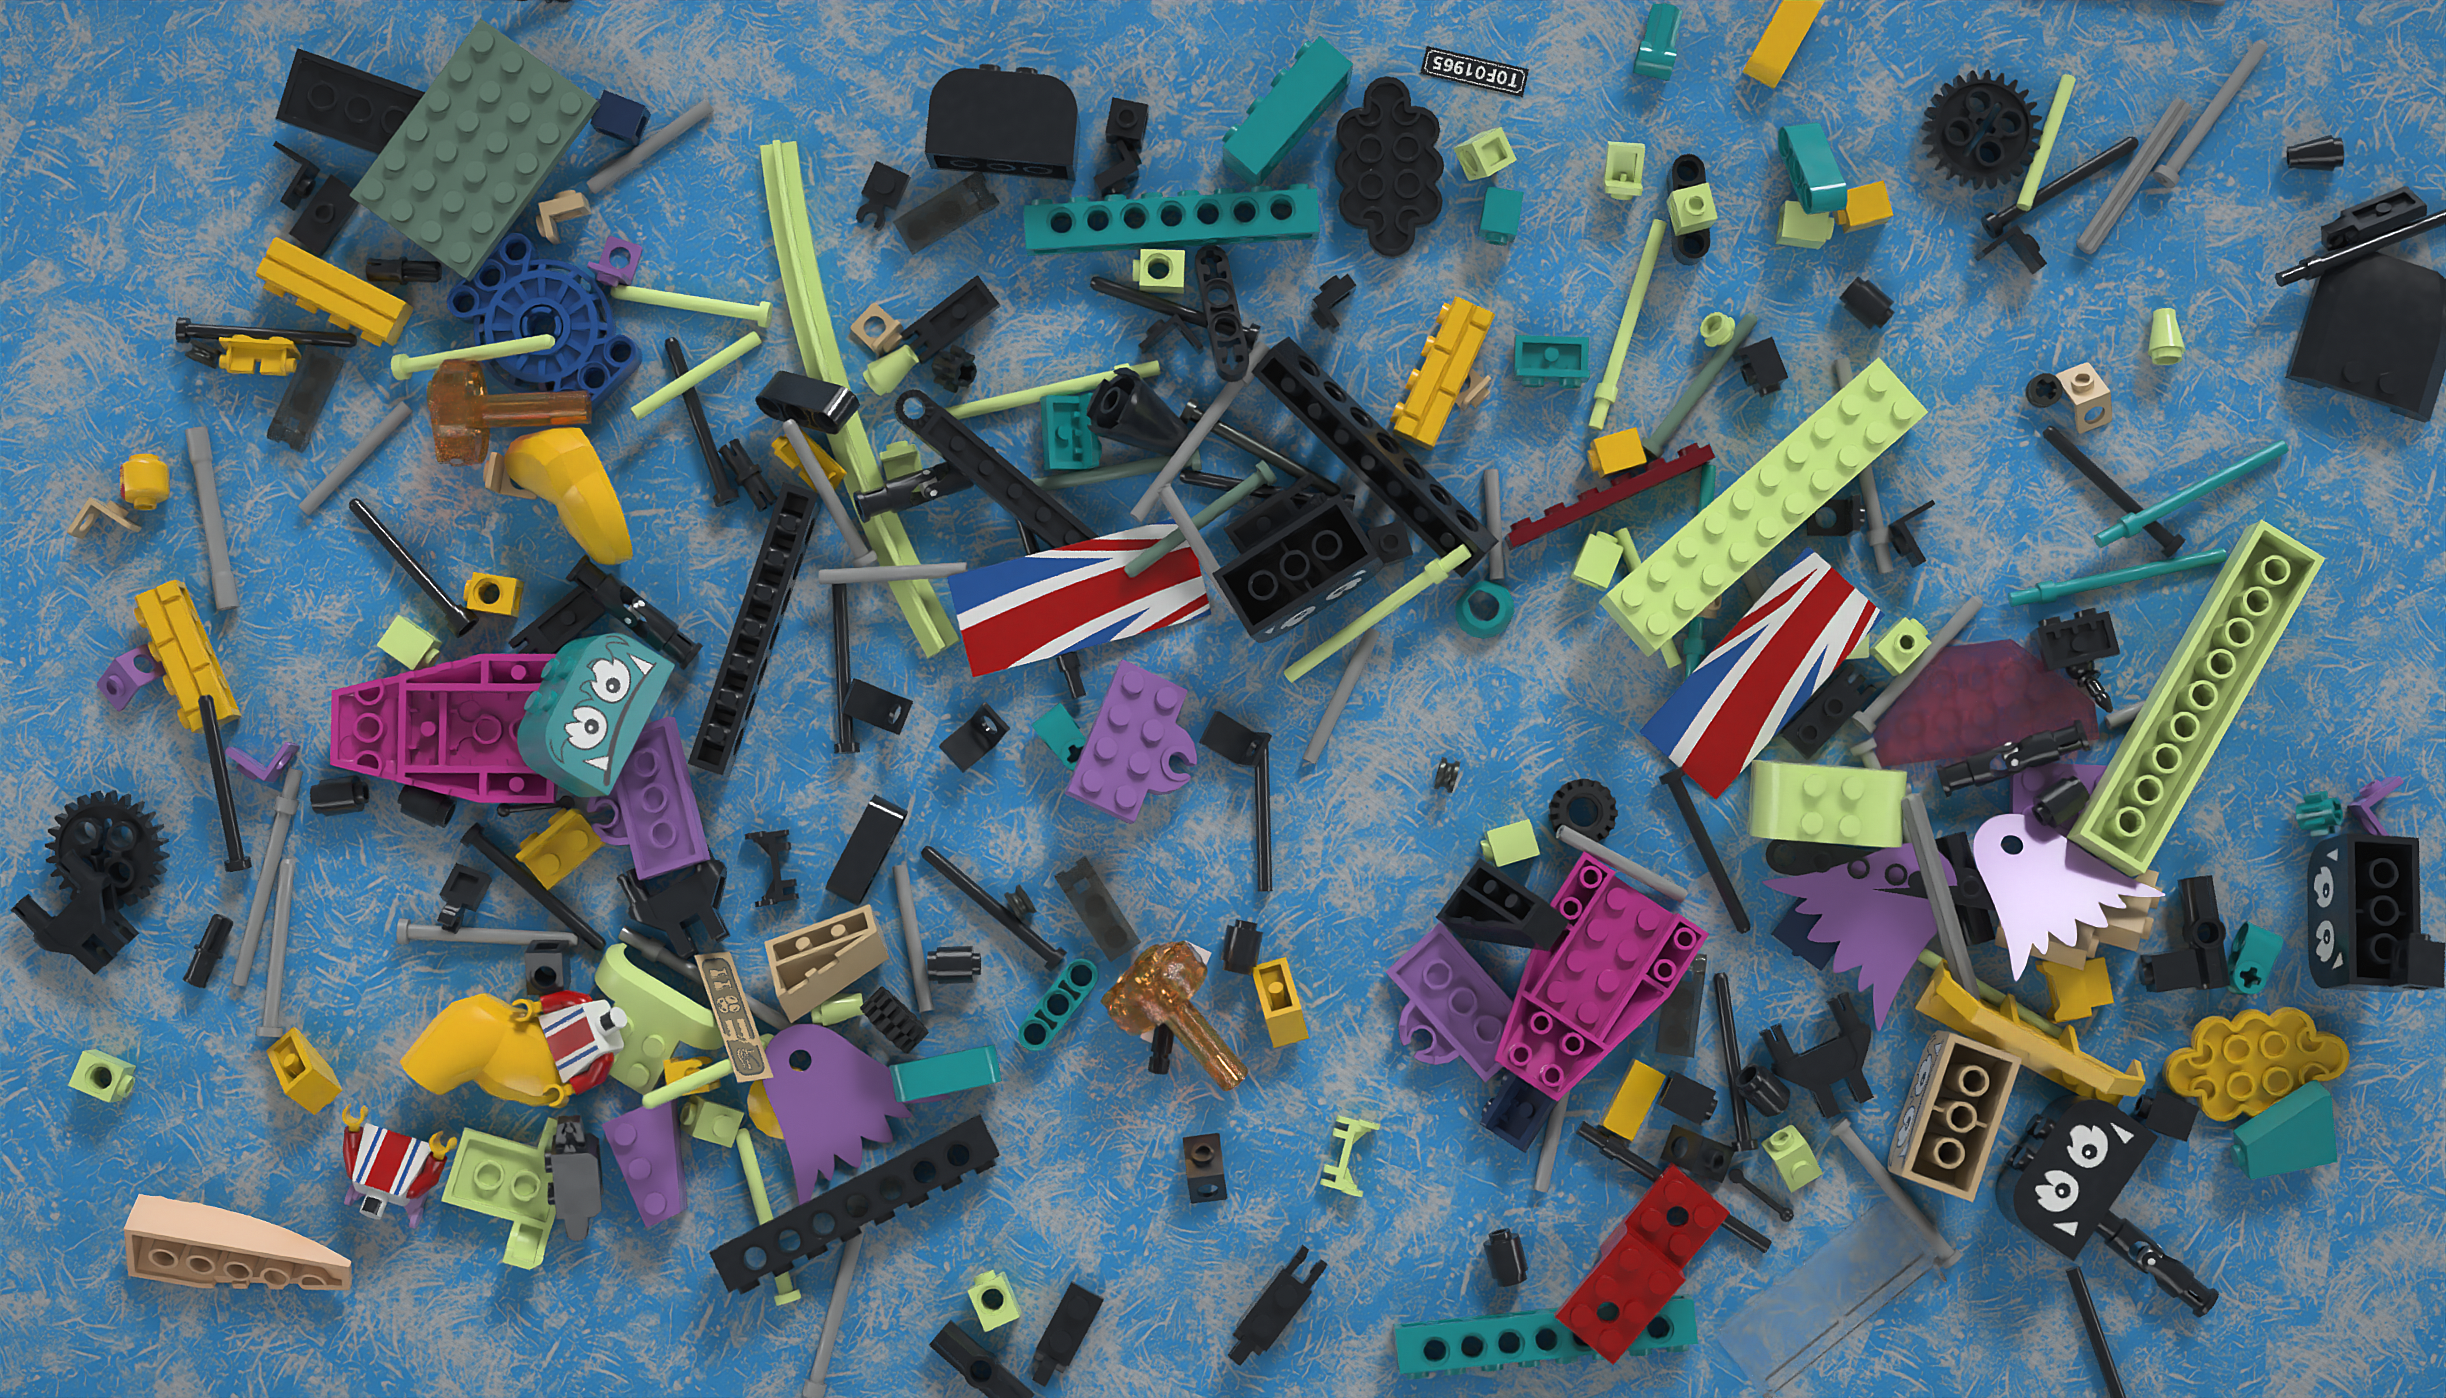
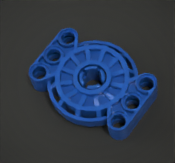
[446,233,643,425]

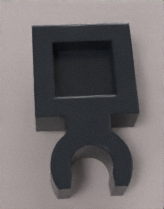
[856,161,911,231]

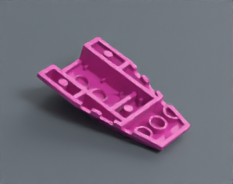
[330,654,559,803]

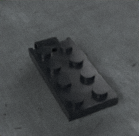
[275,48,426,155]

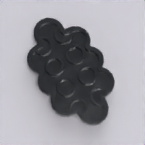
[1334,76,1444,259]

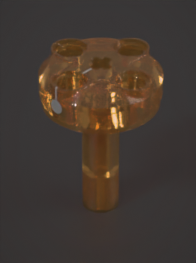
[427,358,592,467]
[1101,940,1249,1092]

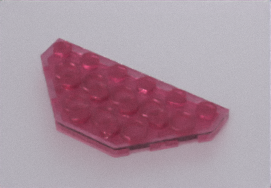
[1873,639,2100,767]

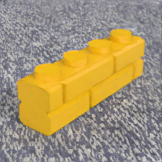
[255,237,413,347]
[1389,296,1495,451]
[134,580,242,734]

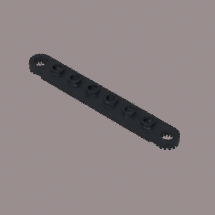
[894,389,1099,549]
[1766,839,1996,911]

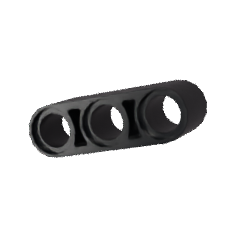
[1667,154,1710,266]
[755,371,860,435]
[825,794,908,906]

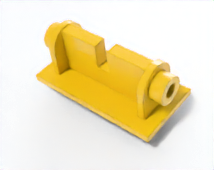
[219,335,302,376]
[771,426,847,493]

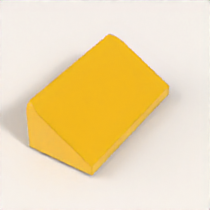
[1599,1058,1666,1141]

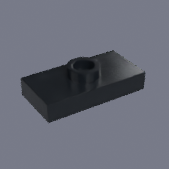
[289,174,359,256]

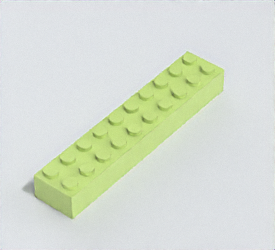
[1599,357,1928,657]
[2067,519,2325,877]

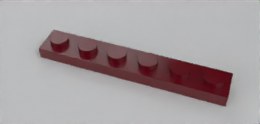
[1504,443,1715,551]

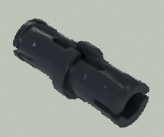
[718,438,778,512]

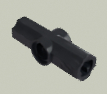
[1935,831,1996,947]
[2177,875,2230,990]
[929,1320,1035,1398]

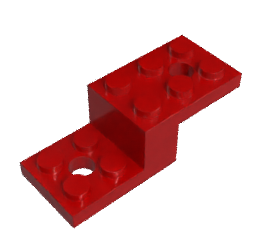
[1554,1162,1731,1365]

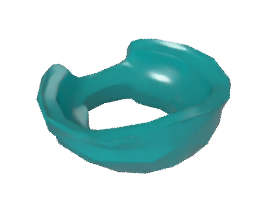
[1455,580,1515,639]

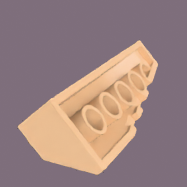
[124,1194,352,1290]

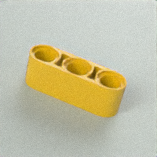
[1742,0,1825,90]

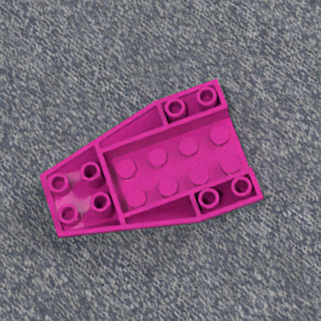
[1494,852,1709,1101]

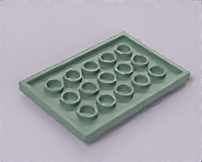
[349,18,601,282]

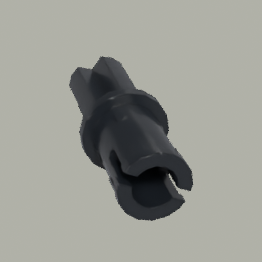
[366,256,442,285]
[183,914,233,989]

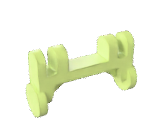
[1320,1115,1380,1197]

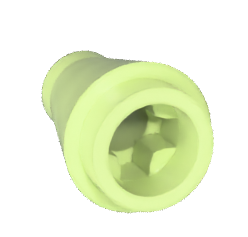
[2148,308,2186,365]
[863,345,919,396]
[810,993,864,1028]

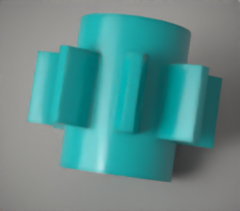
[2296,791,2343,837]

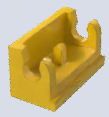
[663,1056,721,1096]

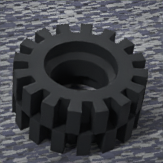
[1548,779,1618,843]
[860,986,929,1054]

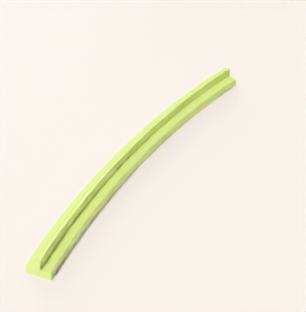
[760,140,961,658]

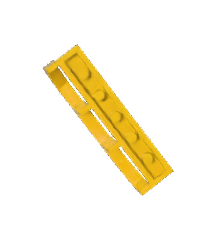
[1914,958,2146,1107]

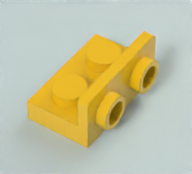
[515,808,606,890]

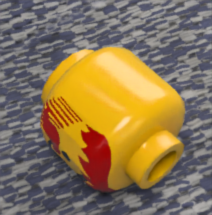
[119,454,170,510]

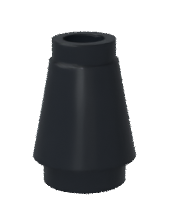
[2286,135,2344,171]

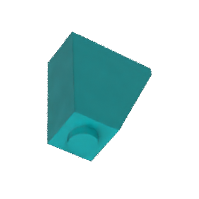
[2230,1080,2338,1180]

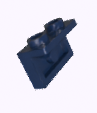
[1480,1070,1558,1153]

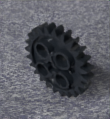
[1921,70,2043,190]
[45,790,170,909]

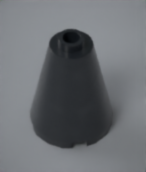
[1086,367,1188,456]

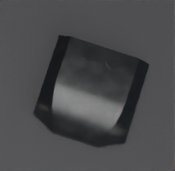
[2285,251,2446,423]

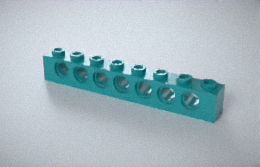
[1023,183,1320,256]
[1393,1294,1698,1379]

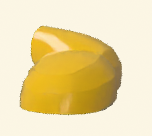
[504,427,633,565]
[400,993,569,1107]

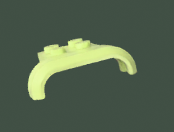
[594,943,725,1096]
[441,1117,558,1270]

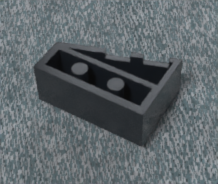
[1436,858,1570,952]

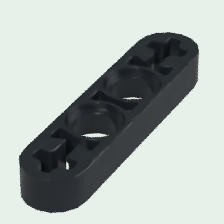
[1194,245,1249,382]

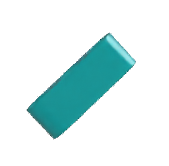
[1778,122,1848,215]
[1018,958,1099,1051]
[889,1044,1002,1102]

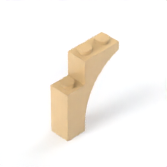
[1994,869,2163,970]

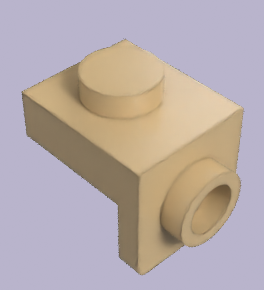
[536,190,591,245]

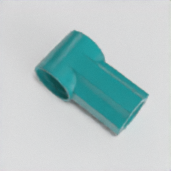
[1633,3,1683,81]

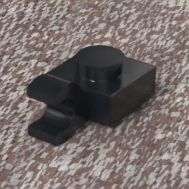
[437,863,492,934]

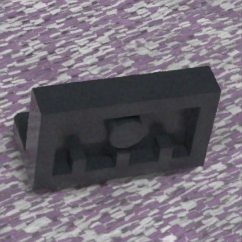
[2029,608,2121,673]

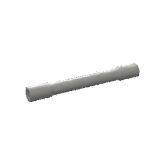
[185,427,240,611]

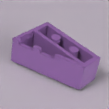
[601,1097,688,1228]

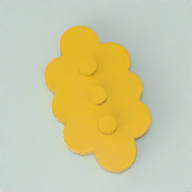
[2162,1007,2350,1122]

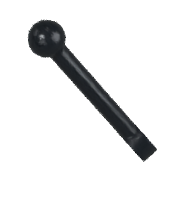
[497,795,575,817]
[1728,1168,1794,1222]

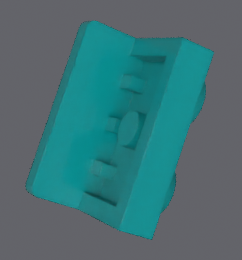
[1513,335,1590,389]
[1040,393,1102,471]

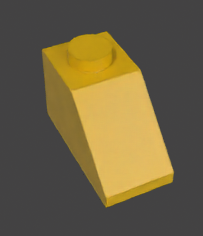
[1252,957,1309,1048]
[266,1027,343,1115]

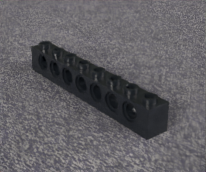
[1251,336,1499,578]
[688,482,823,777]
[709,1114,1000,1295]

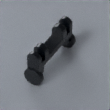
[744,829,799,907]

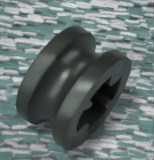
[184,339,223,369]
[2026,373,2063,408]
[1434,757,1460,793]
[1004,884,1037,922]

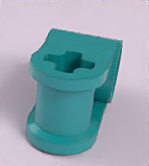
[1031,702,1087,771]
[2225,921,2283,995]

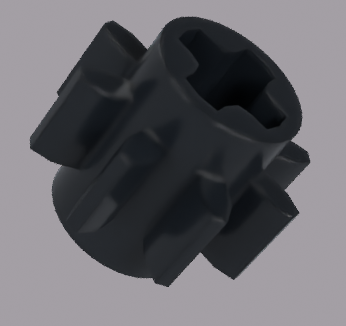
[931,345,977,393]

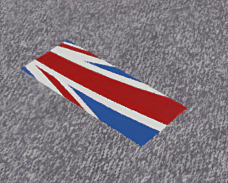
[947,518,1211,677]
[1640,547,1885,799]

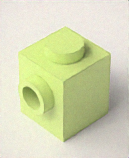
[1775,199,1834,249]
[1869,617,1932,676]

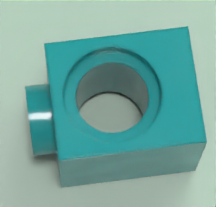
[1478,186,1524,246]

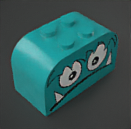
[517,633,675,797]

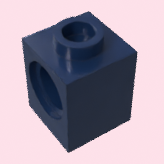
[590,90,651,147]

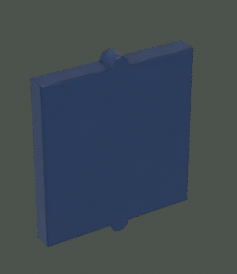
[1771,897,1840,971]

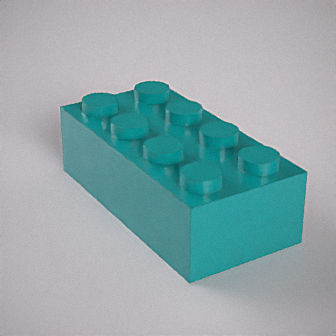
[1222,36,1353,187]

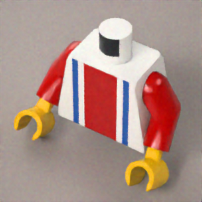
[511,990,627,1109]
[342,1103,457,1220]

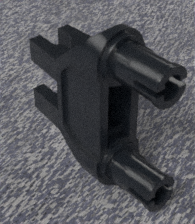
[616,842,731,960]
[10,849,139,975]
[1759,992,1874,1119]

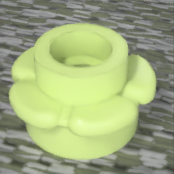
[1700,312,1735,347]

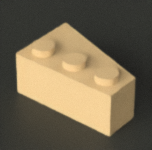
[764,904,890,1023]

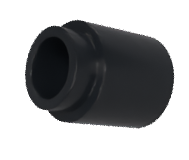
[1839,276,1895,330]
[310,775,370,817]
[2031,776,2090,828]
[397,784,457,828]
[1220,919,1263,975]
[927,946,981,984]
[1736,1063,1790,1117]
[1483,1228,1528,1287]

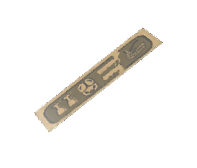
[694,951,773,1083]

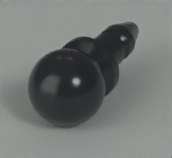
[2065,661,2113,713]

